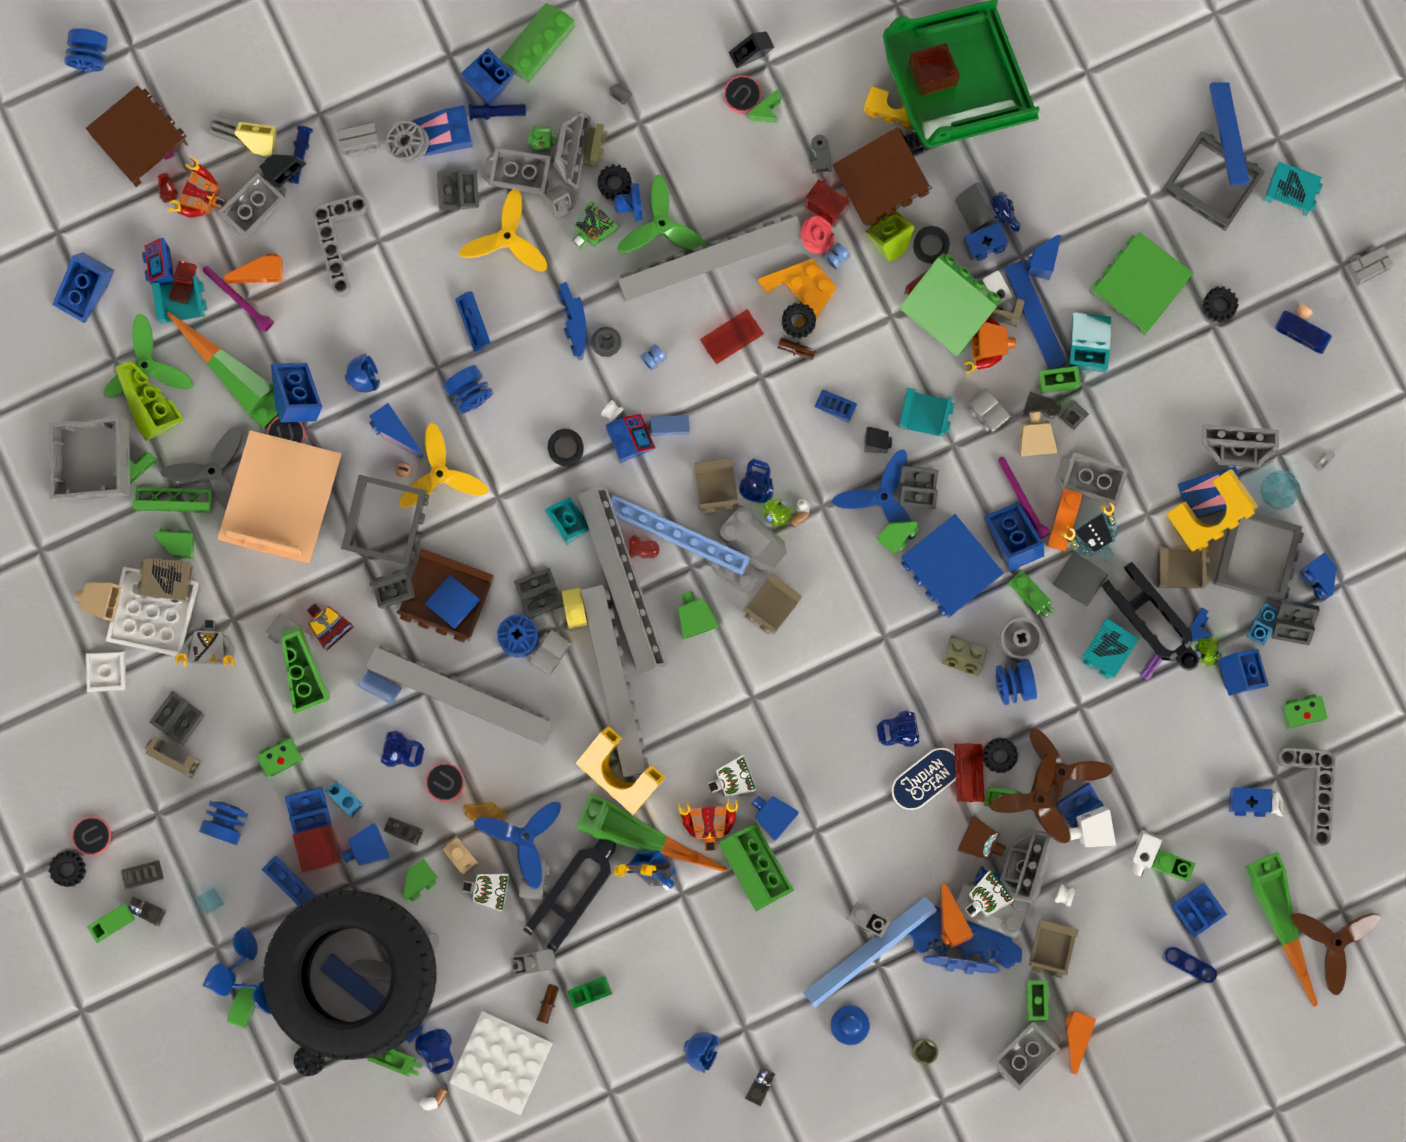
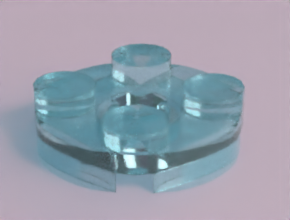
[1261,471,1300,509]

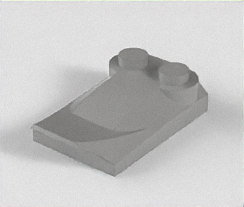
[483,148,552,195]
[218,172,287,239]
[1055,452,1129,507]
[716,505,787,571]
[957,882,1029,939]
[991,1021,1061,1091]

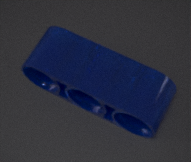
[1274,311,1332,354]
[1162,947,1217,983]

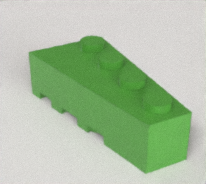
[281,625,330,714]

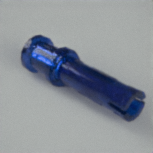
[469,103,526,121]
[287,125,313,184]

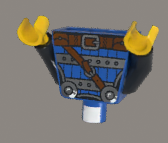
[614,850,675,890]

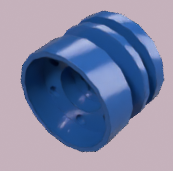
[64,29,108,72]
[443,365,493,414]
[497,615,539,658]
[995,659,1037,705]
[199,801,249,845]

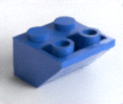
[461,48,514,105]
[1300,552,1337,601]

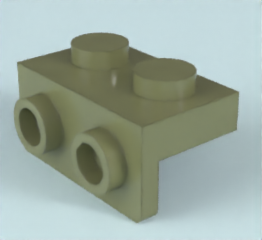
[582,123,607,167]
[942,636,987,676]

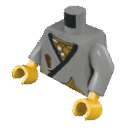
[175,620,236,668]

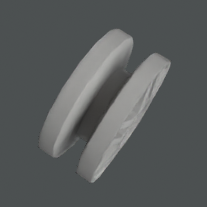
[386,120,429,163]

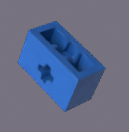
[963,222,1008,261]
[1229,788,1272,817]

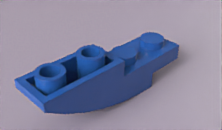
[558,282,587,361]

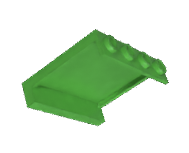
[1091,232,1193,335]
[899,253,1002,357]

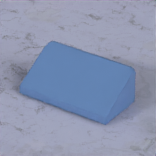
[651,415,690,436]
[358,670,402,705]

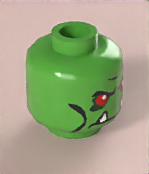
[529,126,556,151]

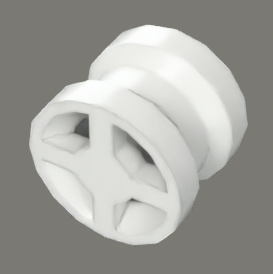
[601,400,624,422]
[1054,884,1075,907]

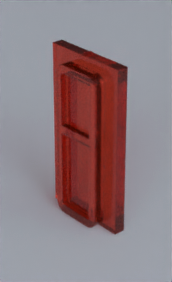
[700,309,764,365]
[954,743,985,803]

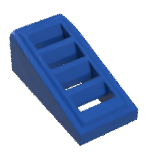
[814,389,857,423]

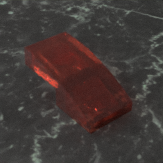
[169,261,198,305]

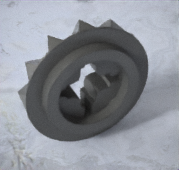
[591,327,622,357]

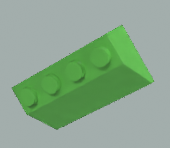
[500,3,575,84]
[718,823,794,911]

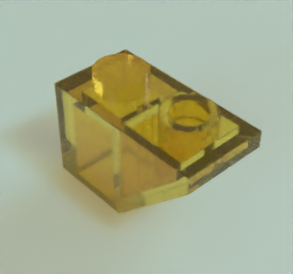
[463,802,508,821]

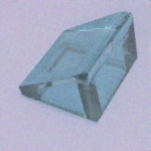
[196,888,224,915]

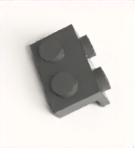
[369,571,415,609]

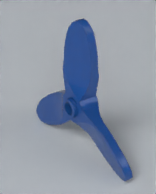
[832,450,915,540]
[474,802,561,889]

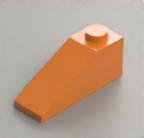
[224,253,283,283]
[1047,489,1083,552]
[940,883,973,949]
[1064,1011,1096,1075]

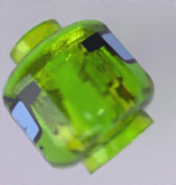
[763,499,792,527]
[1195,637,1222,667]

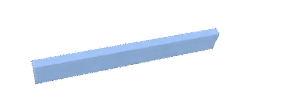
[610,494,751,575]
[804,897,937,1007]

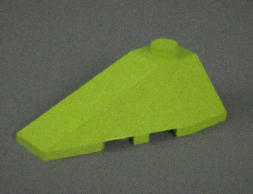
[115,361,184,441]

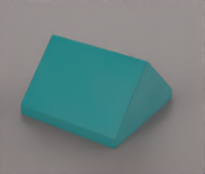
[545,497,589,545]

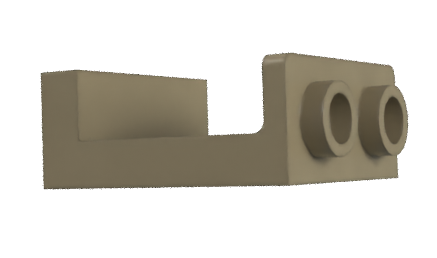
[145,737,201,778]
[1028,920,1079,978]

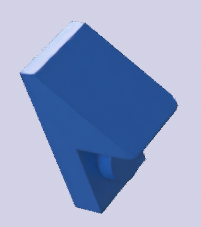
[1181,608,1213,643]

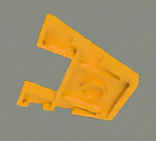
[757,259,837,328]

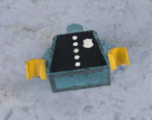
[1061,501,1117,561]

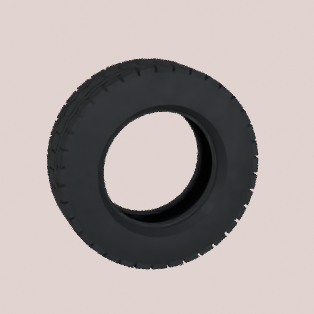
[263,890,437,1060]

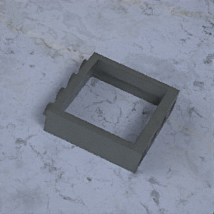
[1162,131,1265,231]
[341,474,430,565]
[1214,514,1304,602]

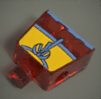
[307,603,354,651]

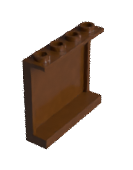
[85,85,188,187]
[832,127,933,226]
[396,548,494,643]

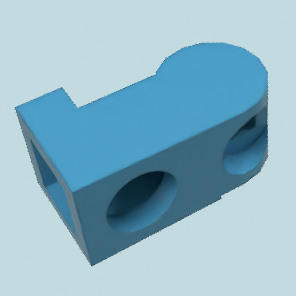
[326,780,364,817]

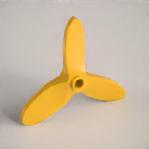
[459,189,547,272]
[399,422,489,508]

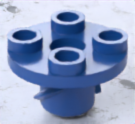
[614,183,643,221]
[831,1006,870,1045]

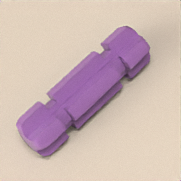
[1140,646,1167,680]

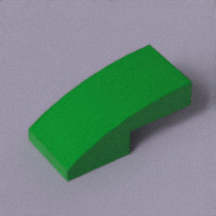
[567,976,612,1009]

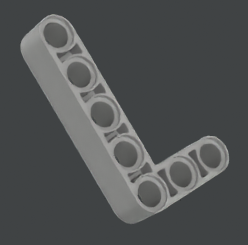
[312,195,368,297]
[1276,748,1336,847]

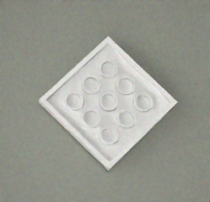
[106,566,199,656]
[450,1011,553,1116]

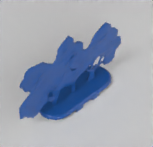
[908,906,1022,975]

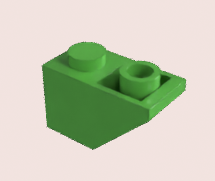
[876,520,920,553]
[154,529,195,559]
[1150,849,1196,882]
[403,859,438,902]
[87,903,135,943]

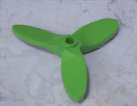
[617,175,707,253]
[104,314,193,397]

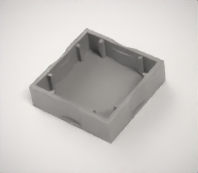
[49,417,130,502]

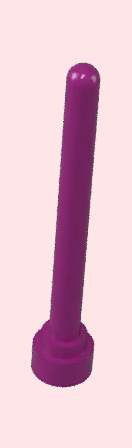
[203,266,274,333]
[998,457,1050,539]

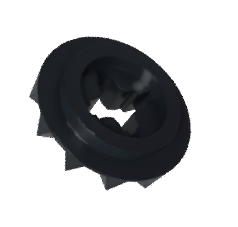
[293,1047,325,1076]

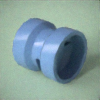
[824,243,850,269]
[640,344,667,370]

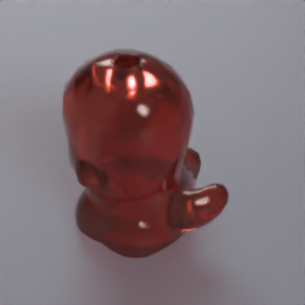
[629,535,660,559]

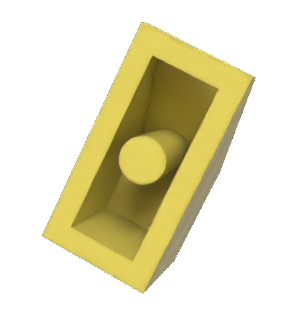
[235,122,276,156]
[561,588,588,629]

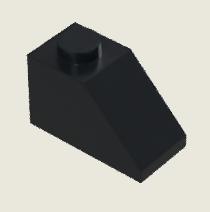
[728,31,775,69]
[259,154,307,188]
[864,427,892,453]

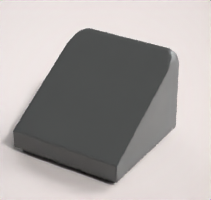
[609,84,632,105]
[1060,402,1089,430]

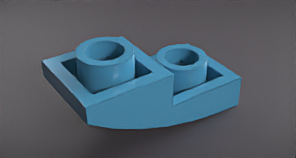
[1246,602,1278,646]

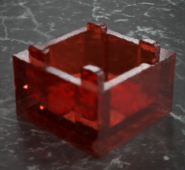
[908,43,960,96]
[804,179,849,228]
[292,825,342,873]

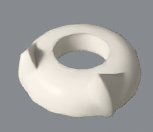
[1271,792,1286,816]

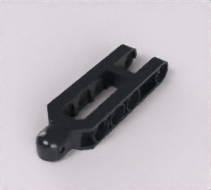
[1101,562,1199,671]
[523,839,616,953]

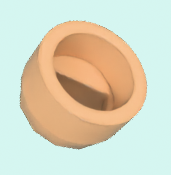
[1296,304,1313,320]
[395,462,411,478]

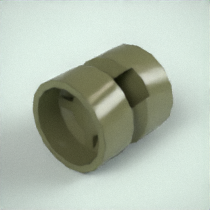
[911,1039,938,1065]

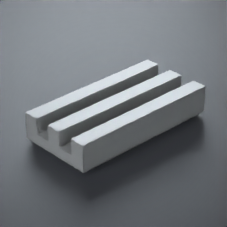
[207,115,244,146]

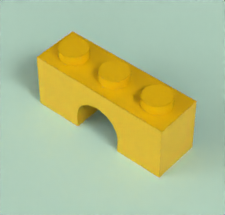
[863,86,913,130]

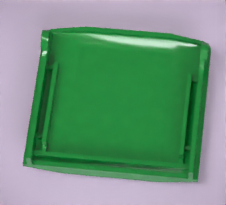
[882,0,1040,148]

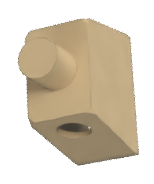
[1019,411,1057,456]
[74,583,122,622]
[441,835,479,876]

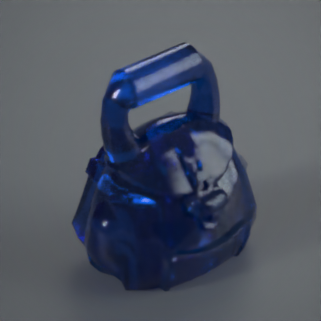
[990,191,1021,232]
[739,459,774,503]
[876,710,920,747]
[380,730,425,767]
[415,1028,454,1075]

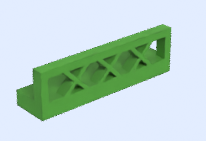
[132,487,213,513]

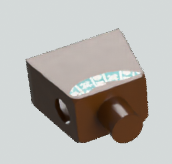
[957,816,1007,859]

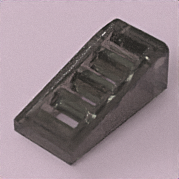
[121,860,164,890]

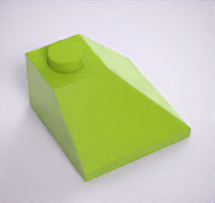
[865,212,914,263]

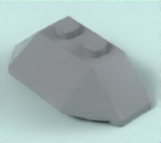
[553,111,591,190]
[1202,424,1279,468]
[1000,829,1052,903]

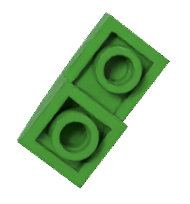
[227,982,255,1028]

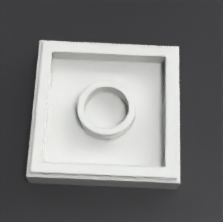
[86,651,126,692]

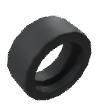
[913,226,950,264]
[547,429,584,466]

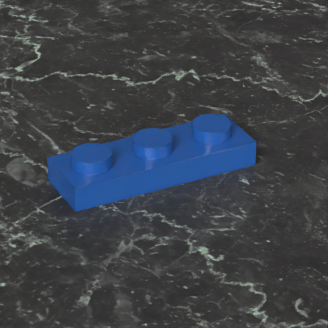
[455,291,491,352]
[262,856,316,906]

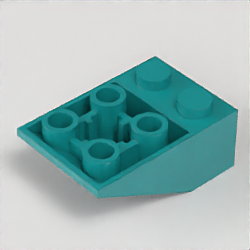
[1068,312,1111,373]

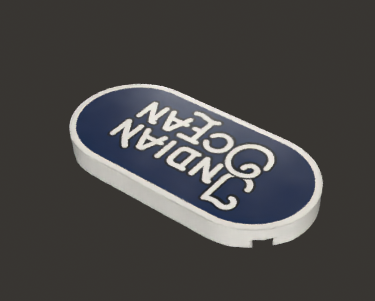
[892,748,961,810]

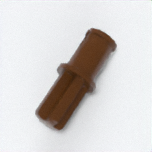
[778,337,816,360]
[536,984,559,1024]

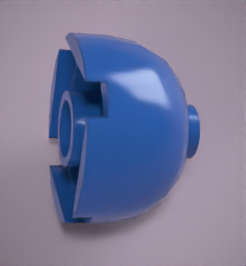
[345,353,380,393]
[683,1032,719,1073]

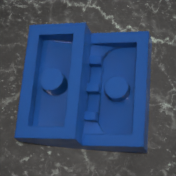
[425,575,480,629]
[1056,783,1104,828]
[284,786,332,836]
[1172,882,1227,937]

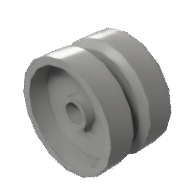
[998,617,1043,662]

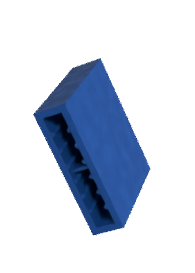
[901,514,1004,618]

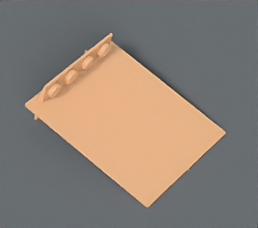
[217,430,342,563]

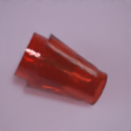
[157,173,178,203]

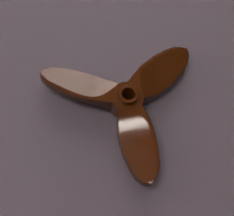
[1029,728,1113,819]
[989,752,1070,843]
[1290,913,1380,995]

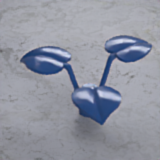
[203,927,271,1015]

